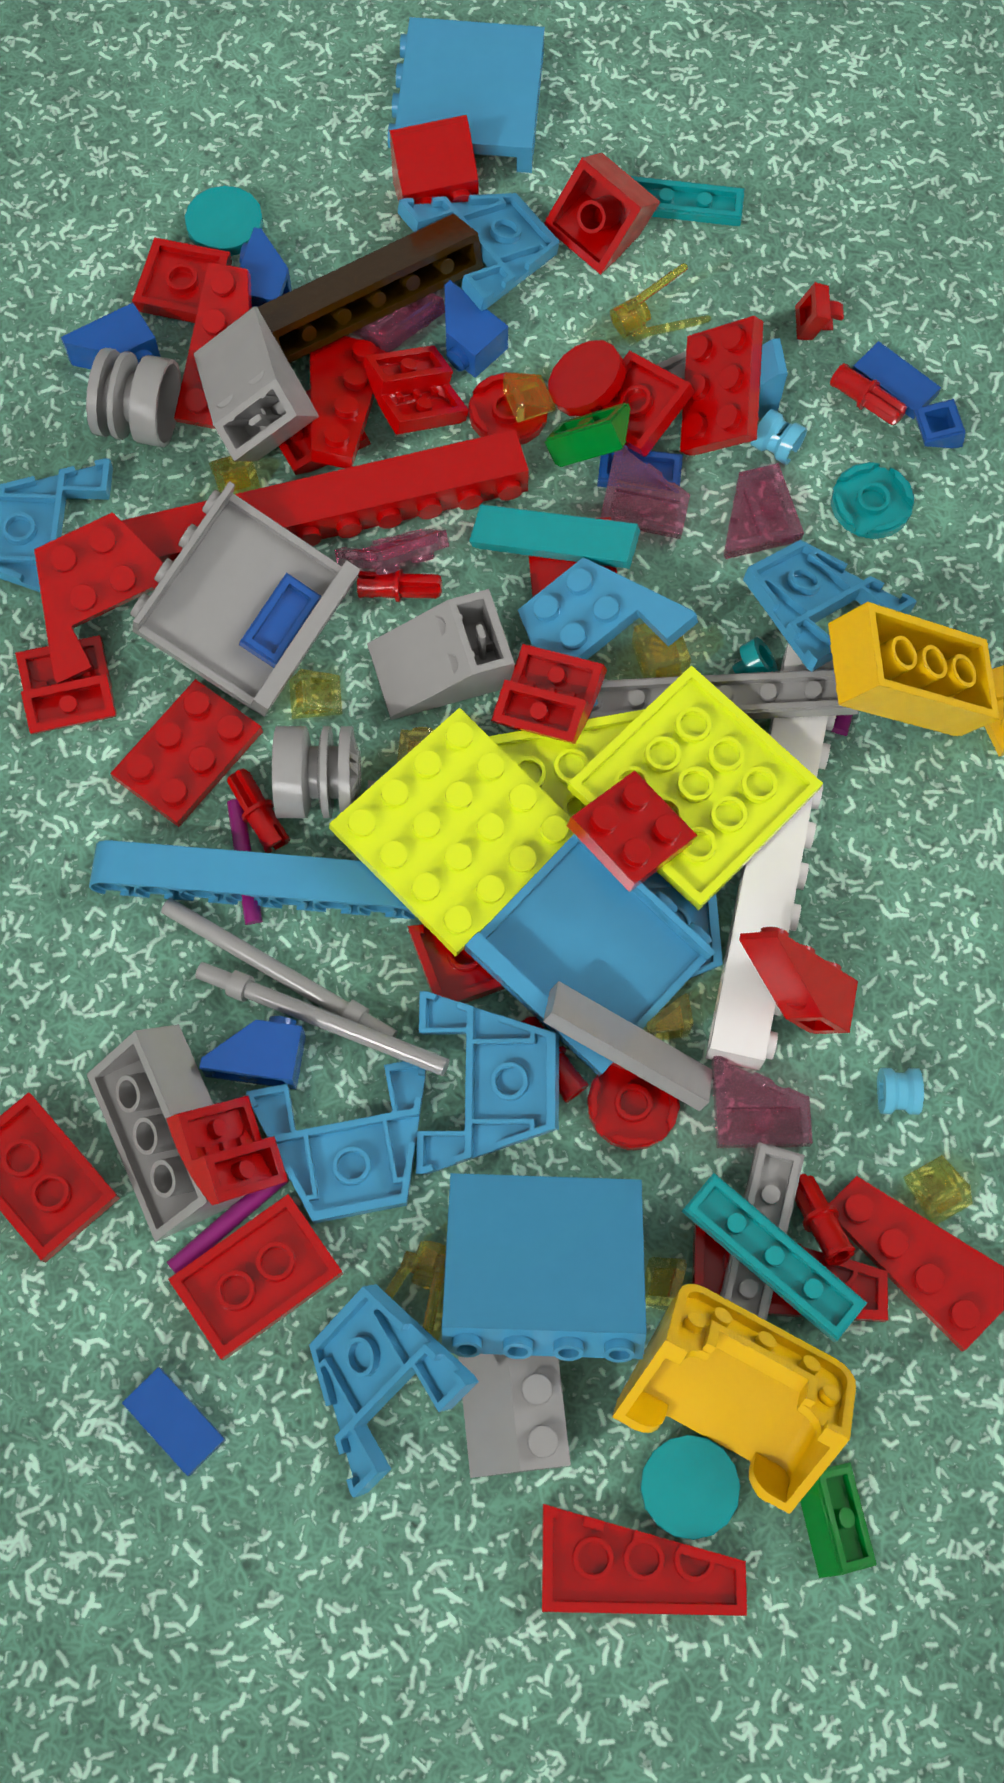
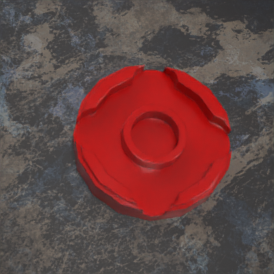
[548,340,626,416]
[468,372,549,445]
[587,1062,680,1150]

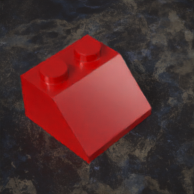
[389,115,479,204]
[544,153,660,275]

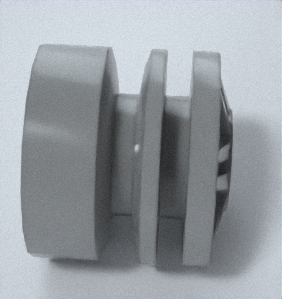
[86,347,181,448]
[272,726,361,818]

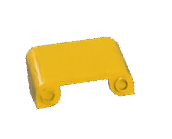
[612,1284,856,1514]

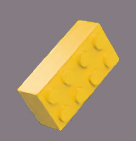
[828,602,1000,736]

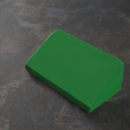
[545,403,631,467]
[800,1462,877,1578]

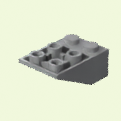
[194,306,319,461]
[367,589,515,720]

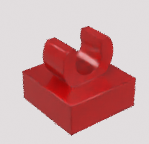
[795,282,844,340]

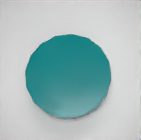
[185,185,264,256]
[831,462,914,539]
[640,1435,740,1540]

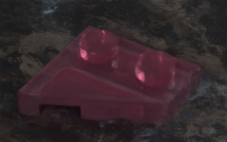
[352,293,445,352]
[600,445,690,539]
[724,463,804,559]
[334,529,449,575]
[712,1056,813,1148]

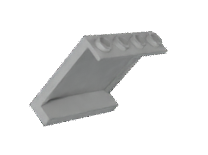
[130,481,361,717]

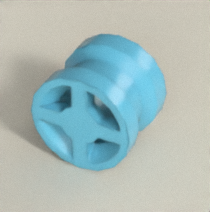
[877,1068,924,1115]

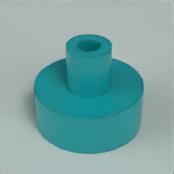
[732,637,778,674]

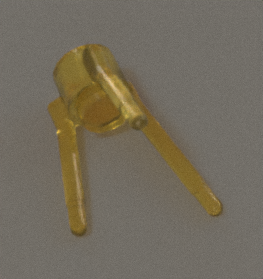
[610,263,711,342]
[384,1241,446,1341]

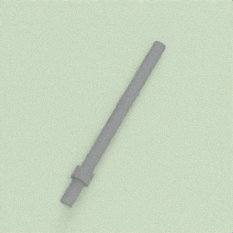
[161,898,398,1038]
[195,962,450,1076]

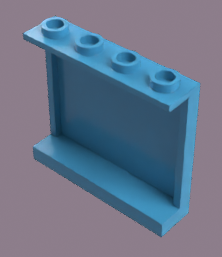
[388,17,545,173]
[465,834,716,1076]
[442,1173,647,1363]

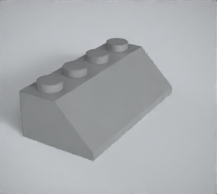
[87,1024,245,1242]
[458,1354,571,1478]

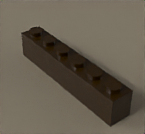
[258,213,484,363]

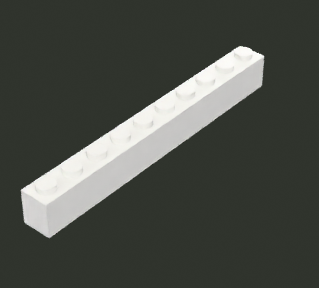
[705,643,836,1070]

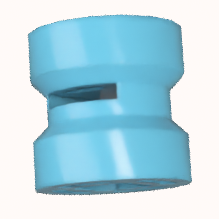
[750,409,807,465]

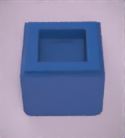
[913,399,966,449]

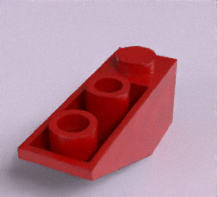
[739,927,858,1034]

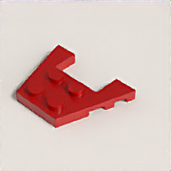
[34,512,163,684]

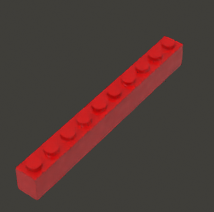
[121,429,529,563]

